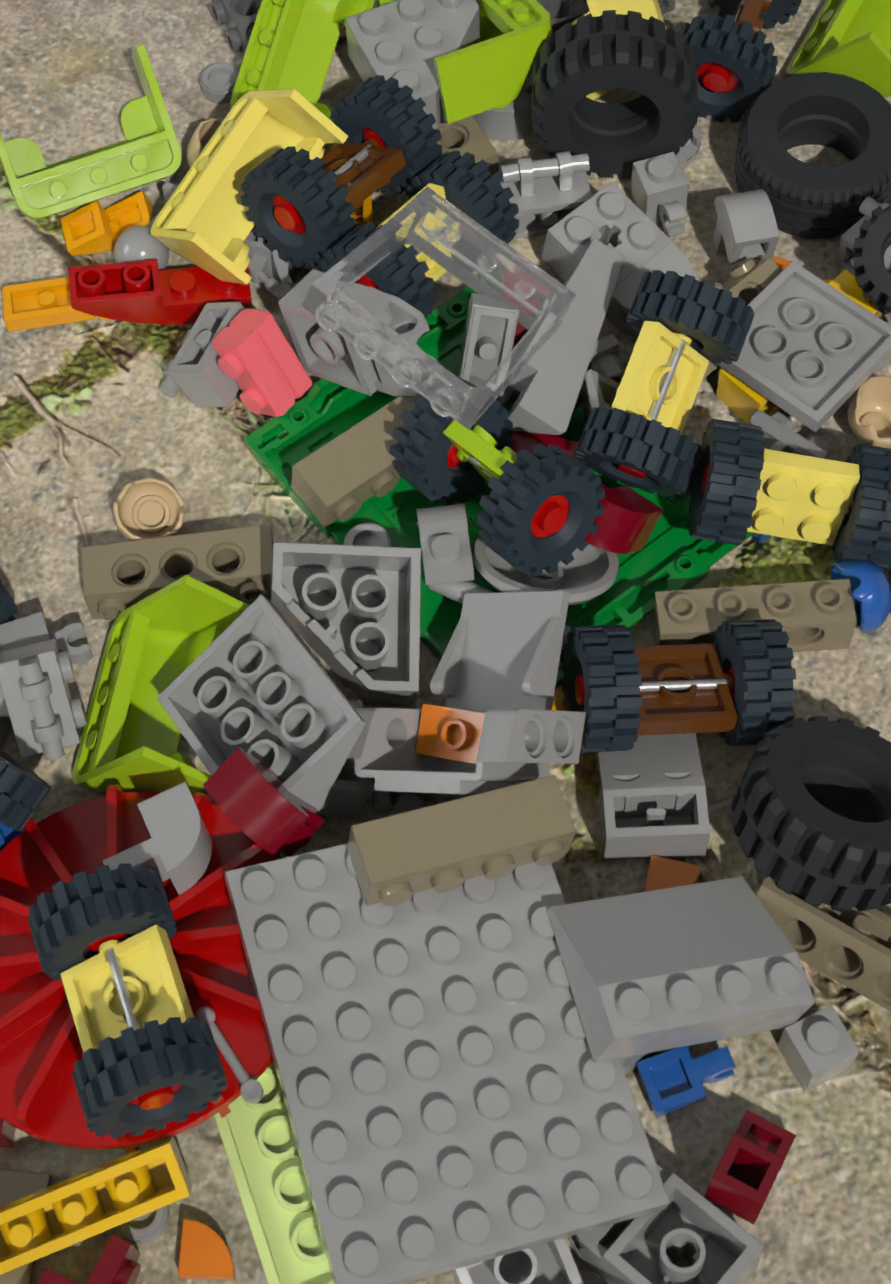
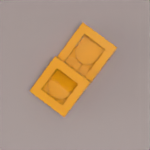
[60,191,155,256]

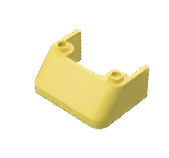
[150,89,348,285]

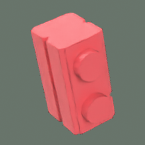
[212,308,313,417]

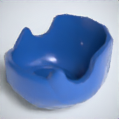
[831,560,891,633]

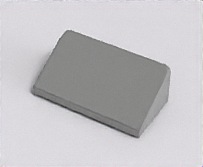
[457,293,520,396]

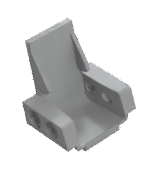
[347,591,586,794]

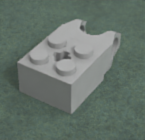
[541,182,700,338]
[278,269,445,396]
[568,1164,763,1284]

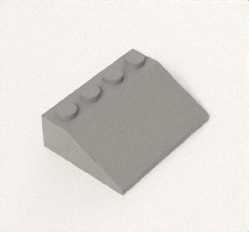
[157,594,366,812]
[547,876,815,1063]

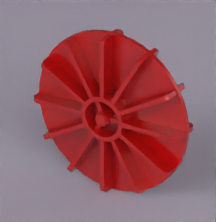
[0,784,282,1153]

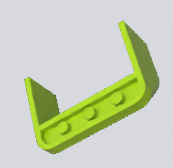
[230,0,375,148]
[377,0,552,124]
[786,0,891,98]
[0,44,182,219]
[72,575,250,794]

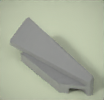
[506,238,624,435]

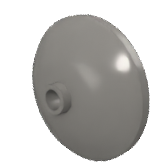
[474,536,619,606]

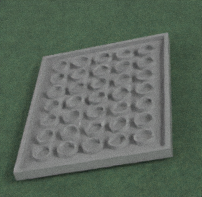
[225,843,670,1284]

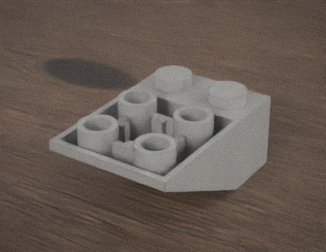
[596,733,710,861]

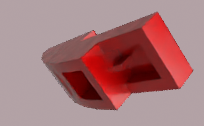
[68,259,252,325]

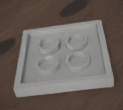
[718,261,891,432]

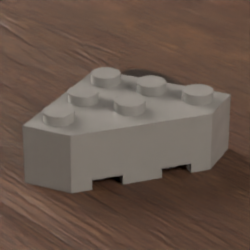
[345,0,480,129]
[270,542,421,705]

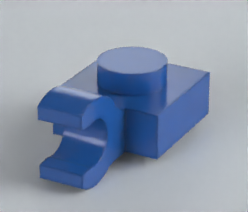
[636,1046,736,1118]

